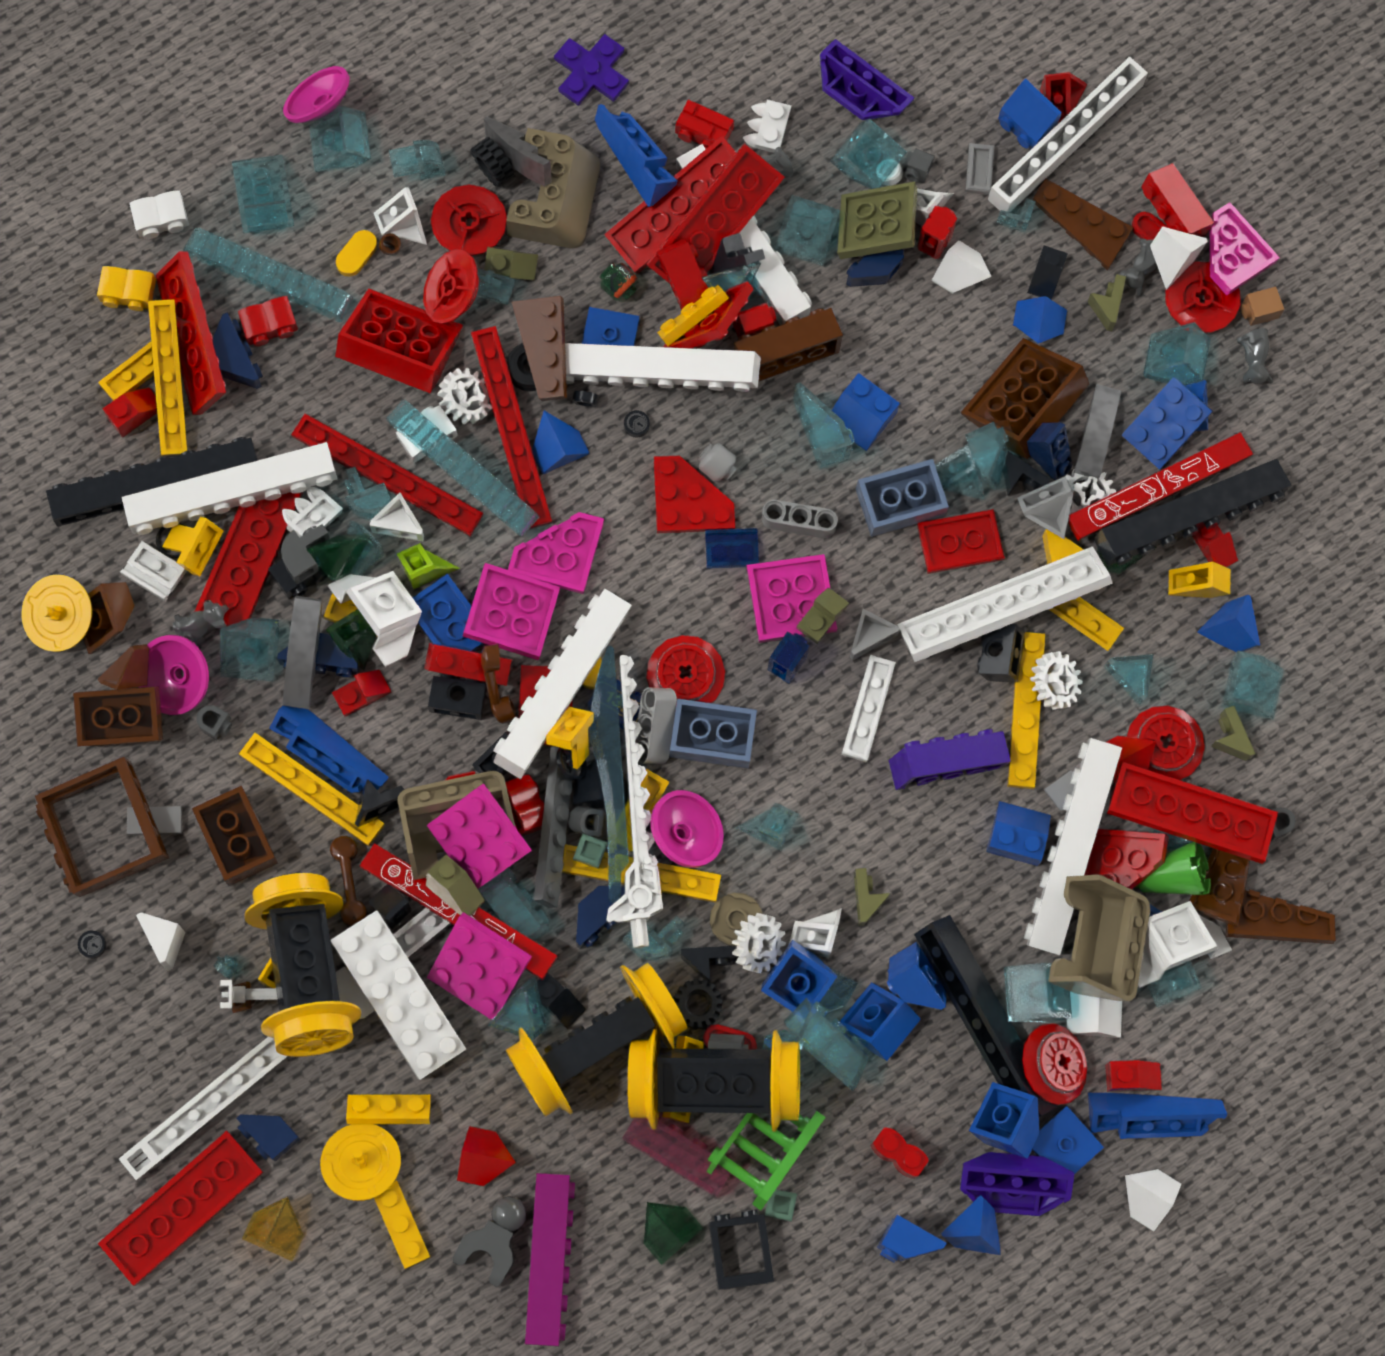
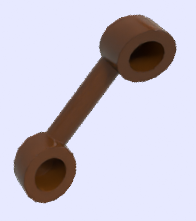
[481,643,518,724]
[330,836,369,928]

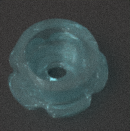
[213,954,239,979]

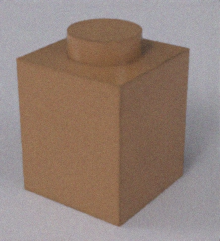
[1241,287,1284,326]

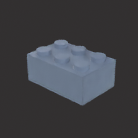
[856,459,949,537]
[669,699,757,768]

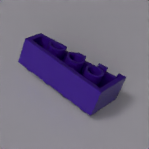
[888,729,1011,791]

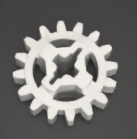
[437,368,492,425]
[1065,469,1116,515]
[1030,651,1083,710]
[732,913,786,973]

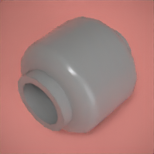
[697,443,737,482]

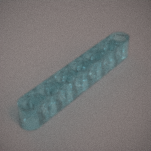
[183,228,354,322]
[386,399,539,537]

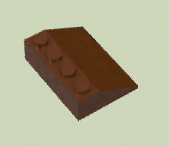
[961,338,1090,459]

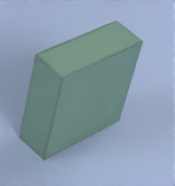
[573,833,608,869]
[765,1189,797,1222]

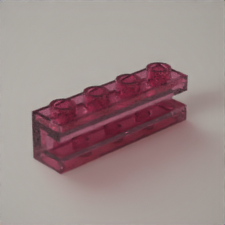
[622,1116,731,1198]

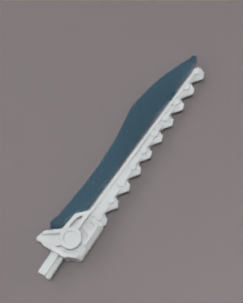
[590,646,663,949]

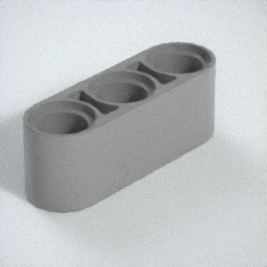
[762,500,838,538]
[635,688,677,764]

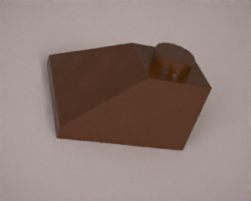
[83,582,135,654]

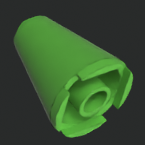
[1136,842,1211,895]

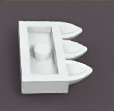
[743,100,791,153]
[282,487,343,538]

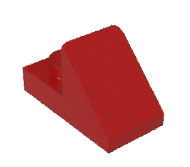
[1192,525,1238,567]
[332,669,392,717]

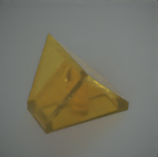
[242,1196,304,1262]

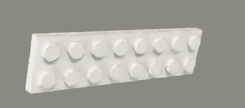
[897,546,1113,662]

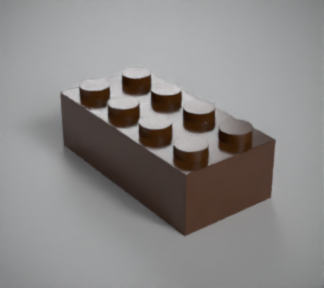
[734,308,843,382]

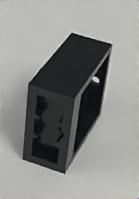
[708,1210,774,1290]

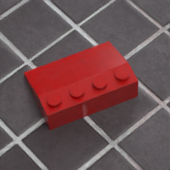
[335,288,463,394]

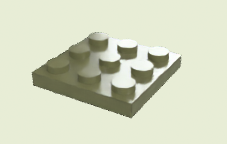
[837,181,917,260]

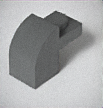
[281,524,330,585]

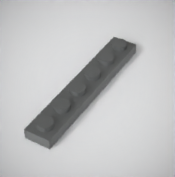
[533,746,572,908]

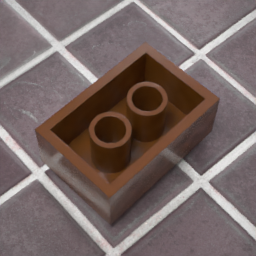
[73,686,163,747]
[192,785,278,886]

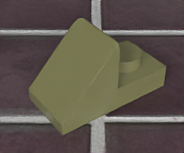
[484,247,538,280]
[1087,274,1126,332]
[796,587,849,644]
[1211,706,1255,761]
[854,868,890,926]

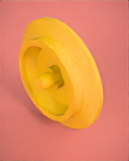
[22,575,92,652]
[320,1124,401,1201]

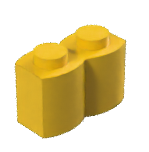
[97,266,156,311]

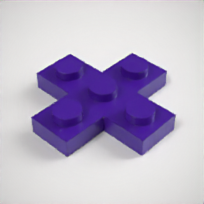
[554,34,629,106]

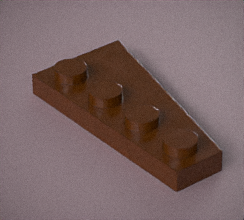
[1032,178,1133,271]
[1189,848,1250,927]

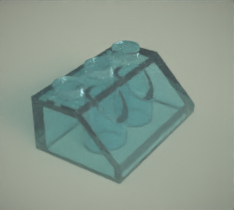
[784,997,869,1091]

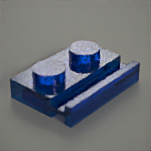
[705,528,759,569]

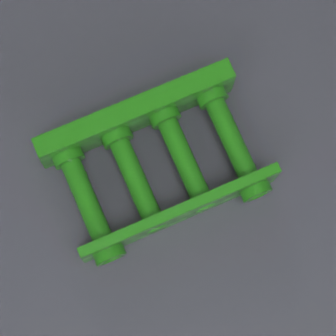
[706,1111,826,1210]

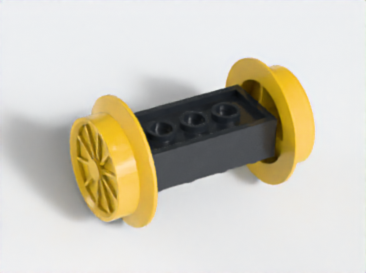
[244,873,361,1057]
[506,963,688,1117]
[628,1029,800,1132]

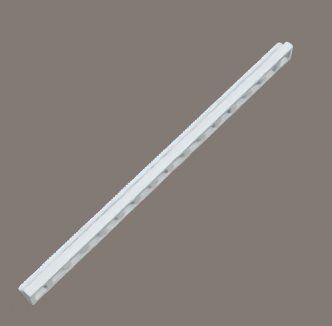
[119,908,449,1180]

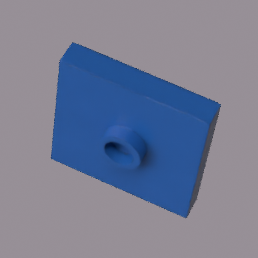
[582,307,640,346]
[1032,1106,1104,1174]

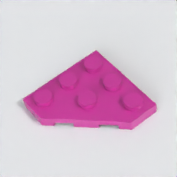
[1209,202,1280,295]
[508,512,604,594]

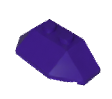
[820,39,914,120]
[960,1152,1074,1216]

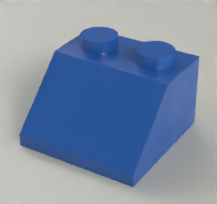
[998,79,1062,150]
[825,373,900,451]
[986,801,1051,866]
[761,940,837,1021]
[887,942,946,1010]
[838,982,921,1061]
[969,1082,1039,1159]
[877,1215,947,1263]

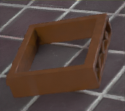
[35,757,169,897]

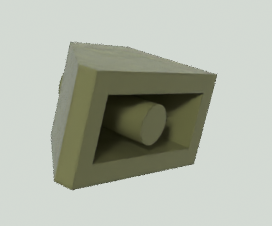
[426,855,485,916]

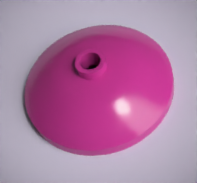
[283,66,350,123]
[141,635,209,715]
[651,790,724,868]

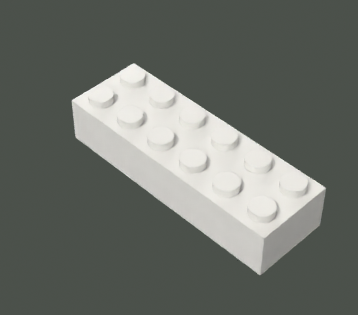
[330,910,466,1080]

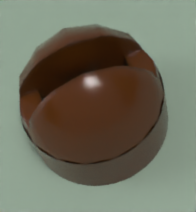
[379,233,401,255]

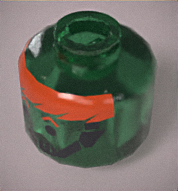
[599,263,637,301]

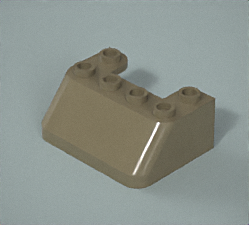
[506,128,600,248]
[398,771,515,880]
[1048,875,1150,1001]

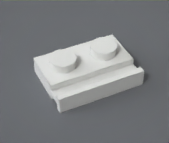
[120,541,187,602]

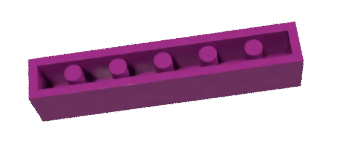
[525,1173,575,1347]

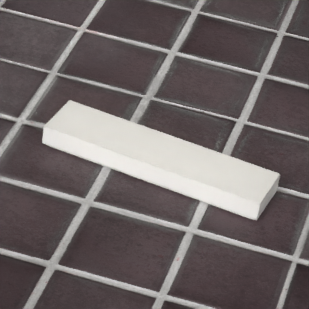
[841,655,896,762]

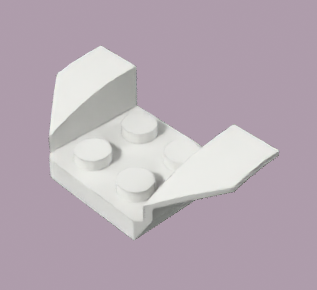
[328,571,422,667]
[1138,901,1232,988]

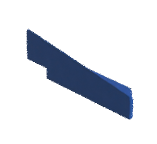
[595,104,677,207]
[269,706,389,793]
[1088,1093,1227,1139]

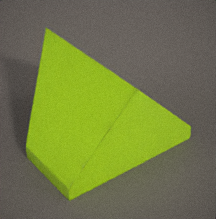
[397,543,460,589]

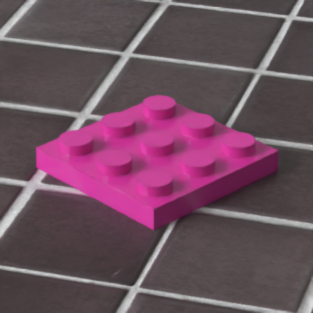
[747,554,837,643]
[462,563,560,660]
[427,783,532,889]
[427,912,532,1022]

